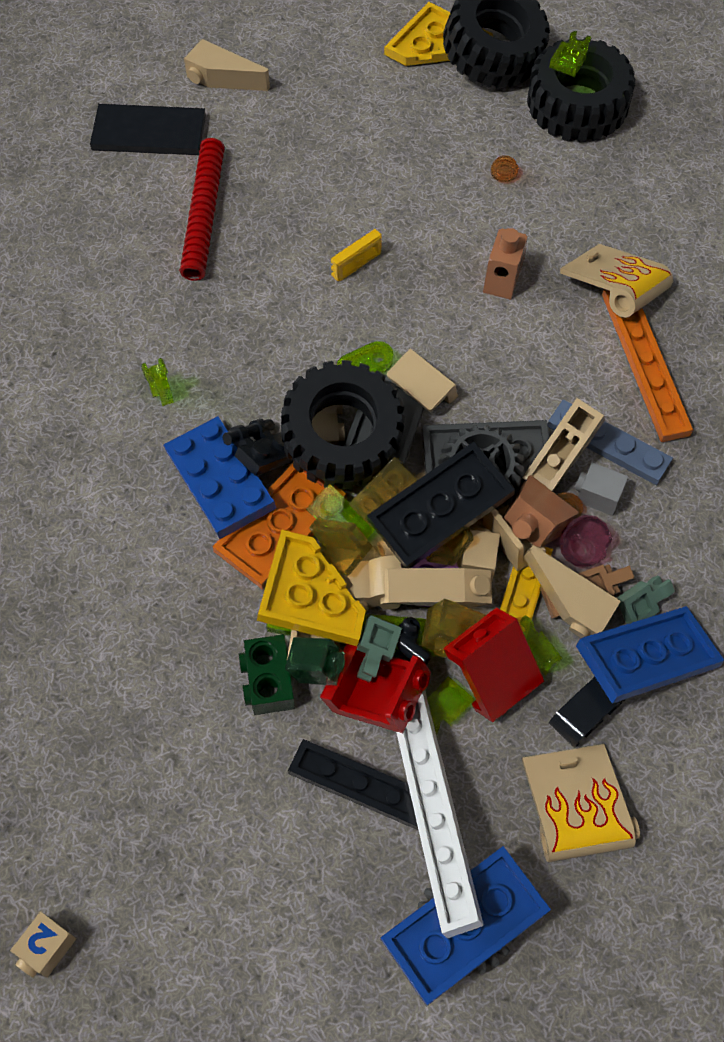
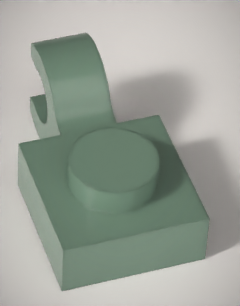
[617,575,675,624]
[356,615,402,682]

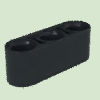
[549,676,626,748]

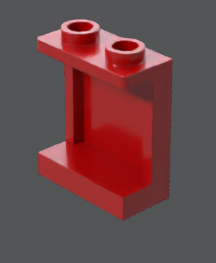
[443,607,544,723]
[320,640,431,734]

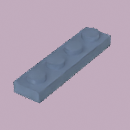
[547,400,673,486]

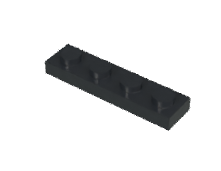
[288,739,419,831]

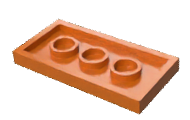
[212,464,347,590]

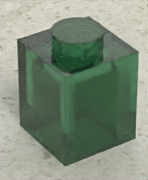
[285,637,345,686]

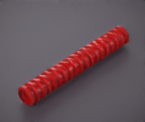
[179,138,225,281]

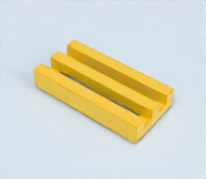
[331,229,382,281]

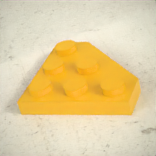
[384,2,493,66]
[256,530,366,646]

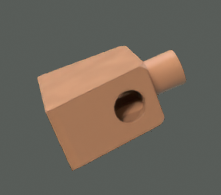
[483,228,528,300]
[503,475,579,548]

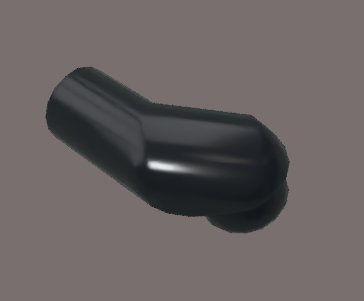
[397,617,432,665]

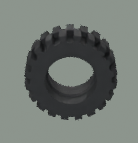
[443,0,550,88]
[527,37,636,142]
[281,360,405,489]

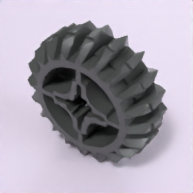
[438,423,525,489]

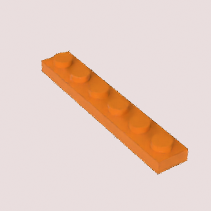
[602,289,693,442]

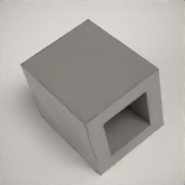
[575,463,628,516]

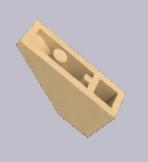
[184,39,270,91]
[522,398,605,492]
[524,545,621,638]
[384,568,492,608]

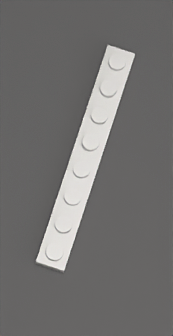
[397,690,484,938]

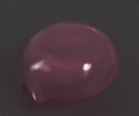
[559,515,612,568]

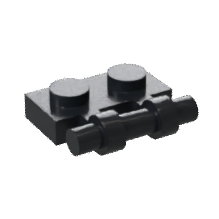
[222,418,293,476]

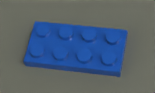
[163,416,277,539]
[576,606,724,704]
[380,846,551,1007]

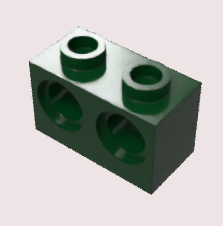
[239,634,295,715]

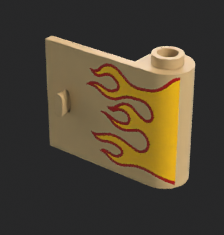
[560,244,673,318]
[522,744,640,863]

